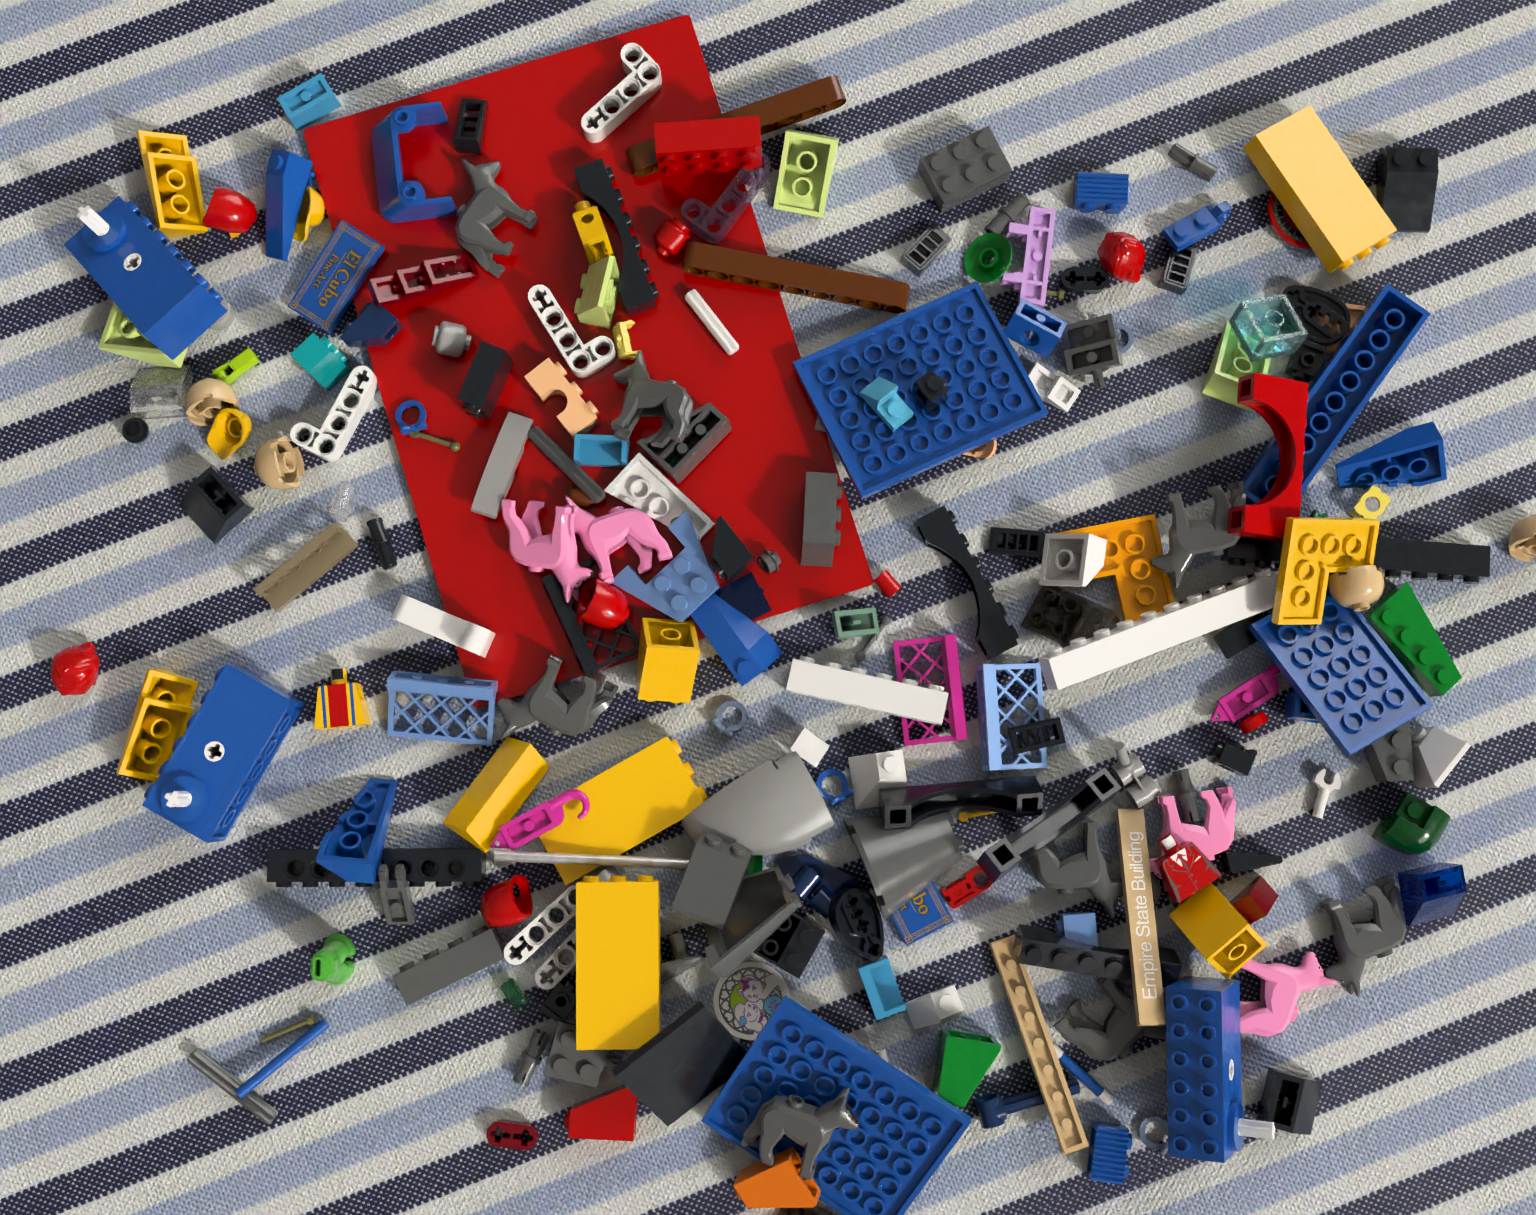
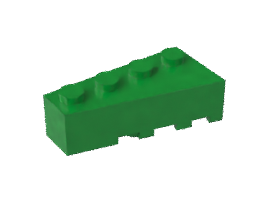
[1363,582,1462,697]

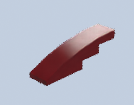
[367,252,479,308]

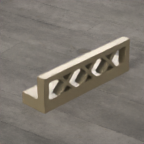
[253,521,359,612]

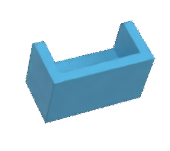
[277,73,341,131]
[574,434,630,468]
[857,955,907,1020]

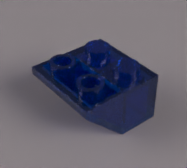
[1397,862,1467,926]

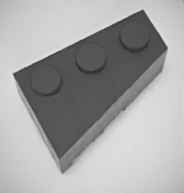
[636,402,732,484]
[801,472,842,567]
[1364,721,1414,782]

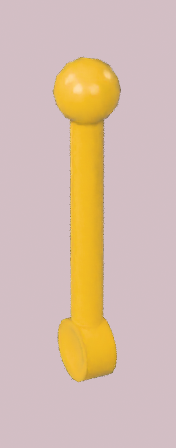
[958,810,998,822]

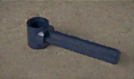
[974,1078,1080,1129]

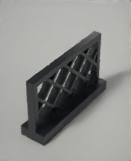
[541,558,639,676]

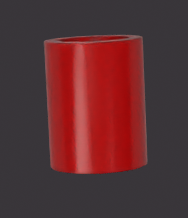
[873,569,902,599]

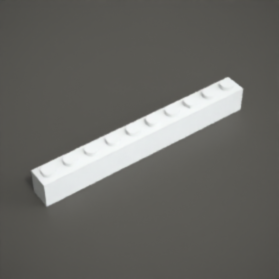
[1038,568,1279,690]

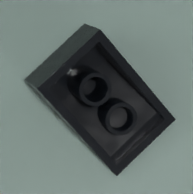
[1375,147,1438,233]

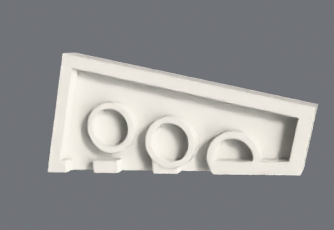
[604,453,715,540]

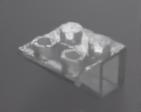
[130,365,193,419]

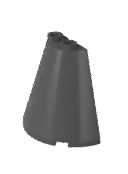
[843,811,965,919]
[700,866,803,979]

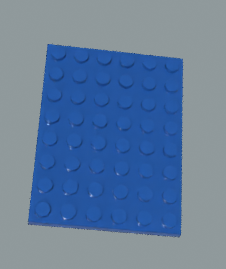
[792,281,1048,500]
[701,995,972,1215]

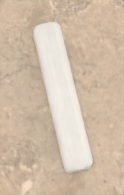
[685,289,739,355]

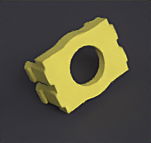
[612,320,640,360]
[1350,485,1391,519]

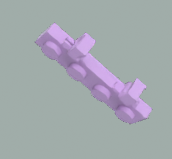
[1000,206,1056,309]

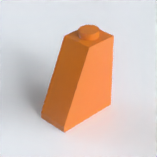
[733,1146,821,1208]

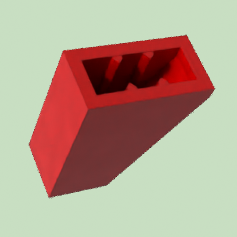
[564,1085,638,1141]

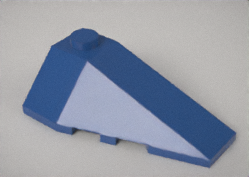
[266,149,313,262]
[1335,421,1447,488]
[691,593,783,686]
[316,778,397,884]

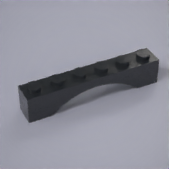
[573,158,659,317]
[914,506,1019,661]
[976,767,1121,883]
[879,775,1044,829]
[1013,924,1182,987]

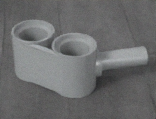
[1110,742,1160,809]

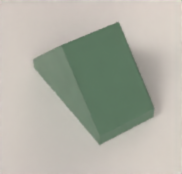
[831,608,880,640]

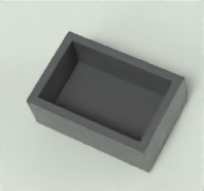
[918,126,1012,213]

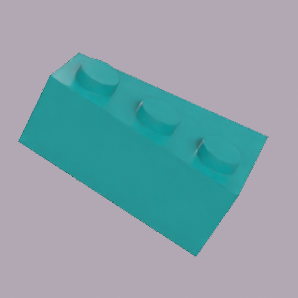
[290,332,351,392]

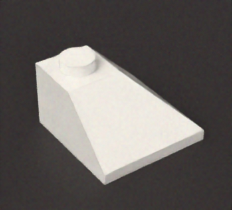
[1039,533,1107,587]
[1411,726,1470,788]
[848,749,907,810]

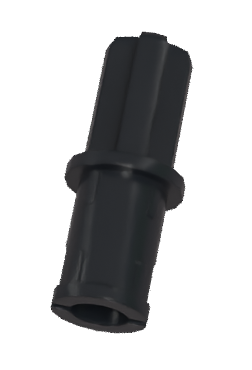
[366,517,397,570]

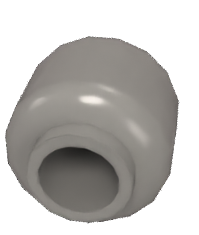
[431,321,471,357]

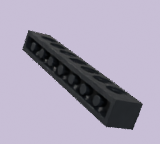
[267,848,486,887]

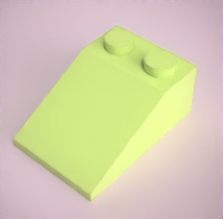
[773,129,839,218]
[574,255,620,329]
[98,302,188,368]
[1202,321,1275,411]

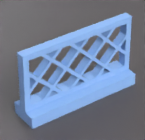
[975,663,1048,771]

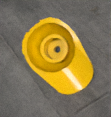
[293,186,325,242]
[207,408,252,460]

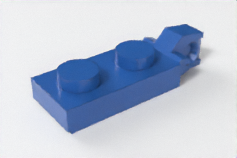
[1162,201,1232,252]

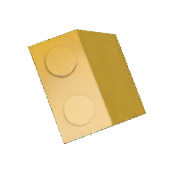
[635,617,700,703]
[1169,883,1268,979]

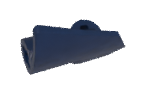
[778,854,860,919]

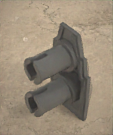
[660,932,703,984]

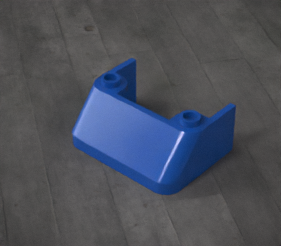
[371,102,458,223]

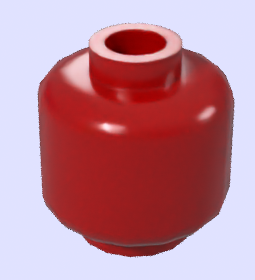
[653,217,691,258]

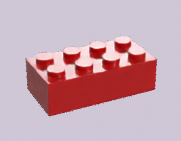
[654,116,763,176]

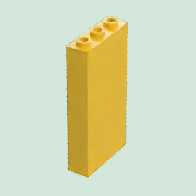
[1243,105,1397,273]
[539,736,708,885]
[576,875,661,1050]

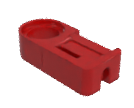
[940,866,992,909]

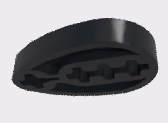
[1281,285,1351,346]
[829,887,884,961]

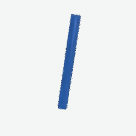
[235,1018,330,1099]

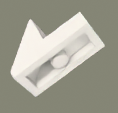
[905,984,964,1029]

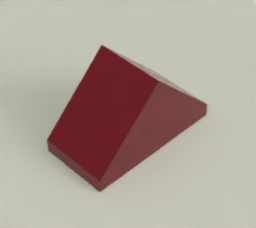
[1230,875,1278,924]

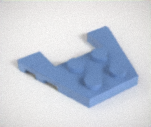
[613,512,720,623]

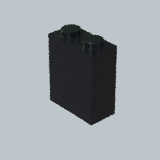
[457,341,514,420]

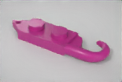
[1210,663,1293,723]
[490,789,590,851]

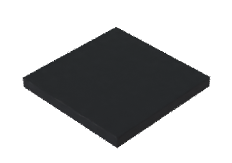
[612,1001,747,1126]

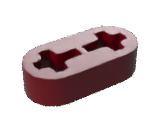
[486,1119,539,1150]

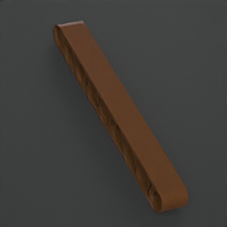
[625,76,846,177]
[681,242,910,314]

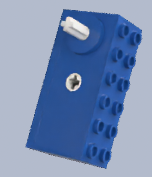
[64,196,228,360]
[142,664,305,843]
[1166,976,1275,1163]

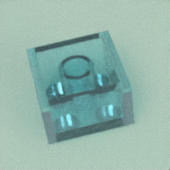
[1229,294,1308,362]

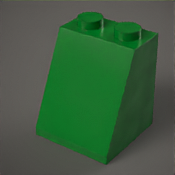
[932,1028,1001,1107]

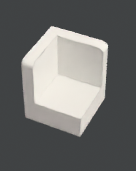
[790,728,829,768]

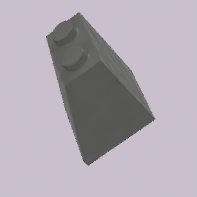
[671,833,753,930]

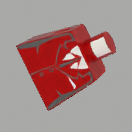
[1155,833,1222,903]

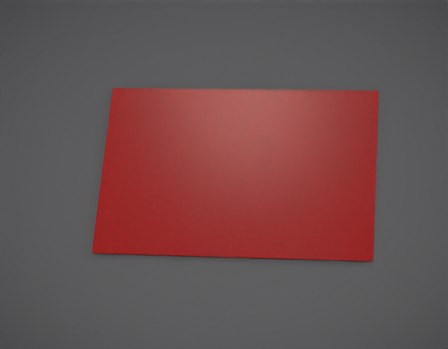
[303,15,873,708]

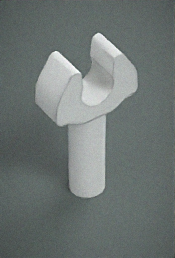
[1311,768,1341,819]

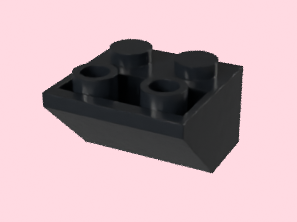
[180,466,254,544]
[753,912,825,979]
[1257,1067,1323,1135]

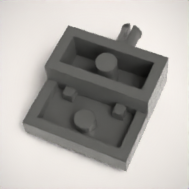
[1062,314,1123,390]
[543,1021,623,1087]

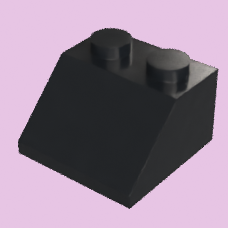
[712,516,754,583]

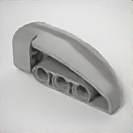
[681,751,834,856]

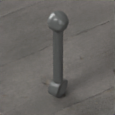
[855,615,891,662]

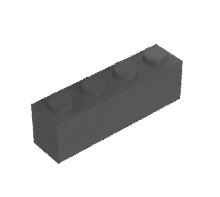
[393,925,505,1006]

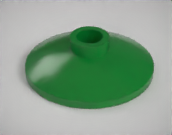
[964,233,1012,283]

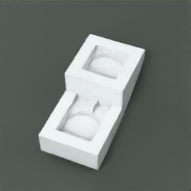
[1027,363,1081,412]

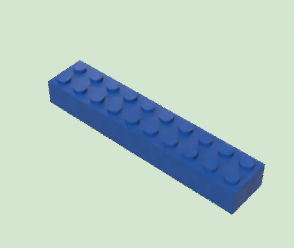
[1241,283,1431,505]

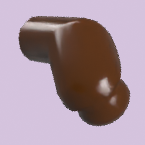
[567,484,606,508]

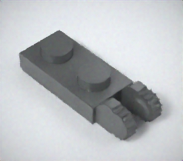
[378,864,416,925]

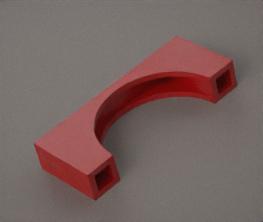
[1228,372,1309,542]

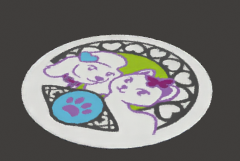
[713,962,790,1040]

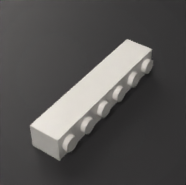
[786,656,949,726]

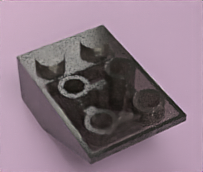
[1020,586,1120,648]

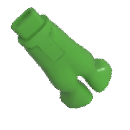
[310,933,356,985]

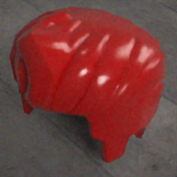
[1097,232,1146,283]
[50,642,100,696]

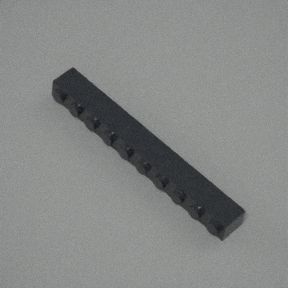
[1221,536,1491,584]

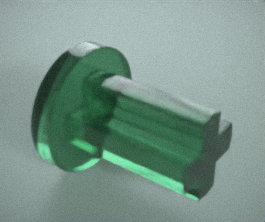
[500,978,532,1013]

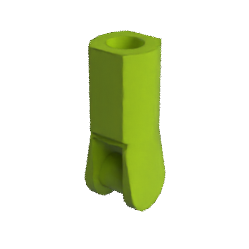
[212,347,260,385]

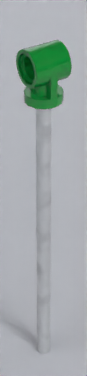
[494,850,763,875]

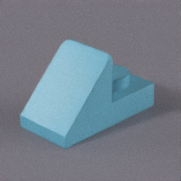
[859,377,914,432]

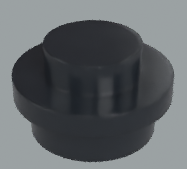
[122,418,149,444]

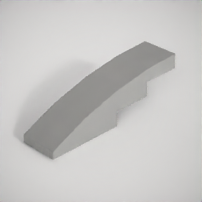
[471,412,533,519]

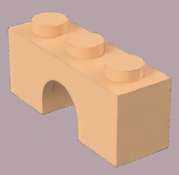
[524,357,600,439]

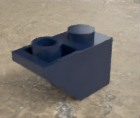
[340,301,403,347]

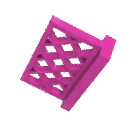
[893,634,968,746]

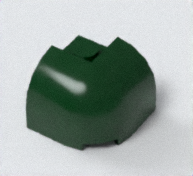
[1372,792,1451,855]

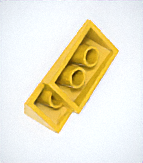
[136,130,208,239]
[116,669,198,782]
[443,737,550,854]

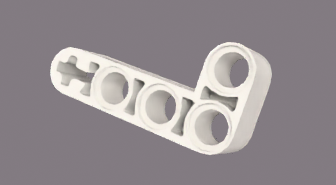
[581,43,662,143]
[528,285,616,378]
[290,366,378,462]
[391,594,496,658]
[504,884,576,965]

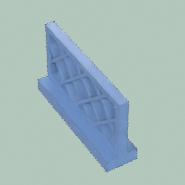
[387,670,498,746]

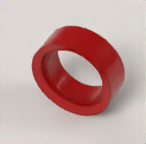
[1238,710,1269,734]

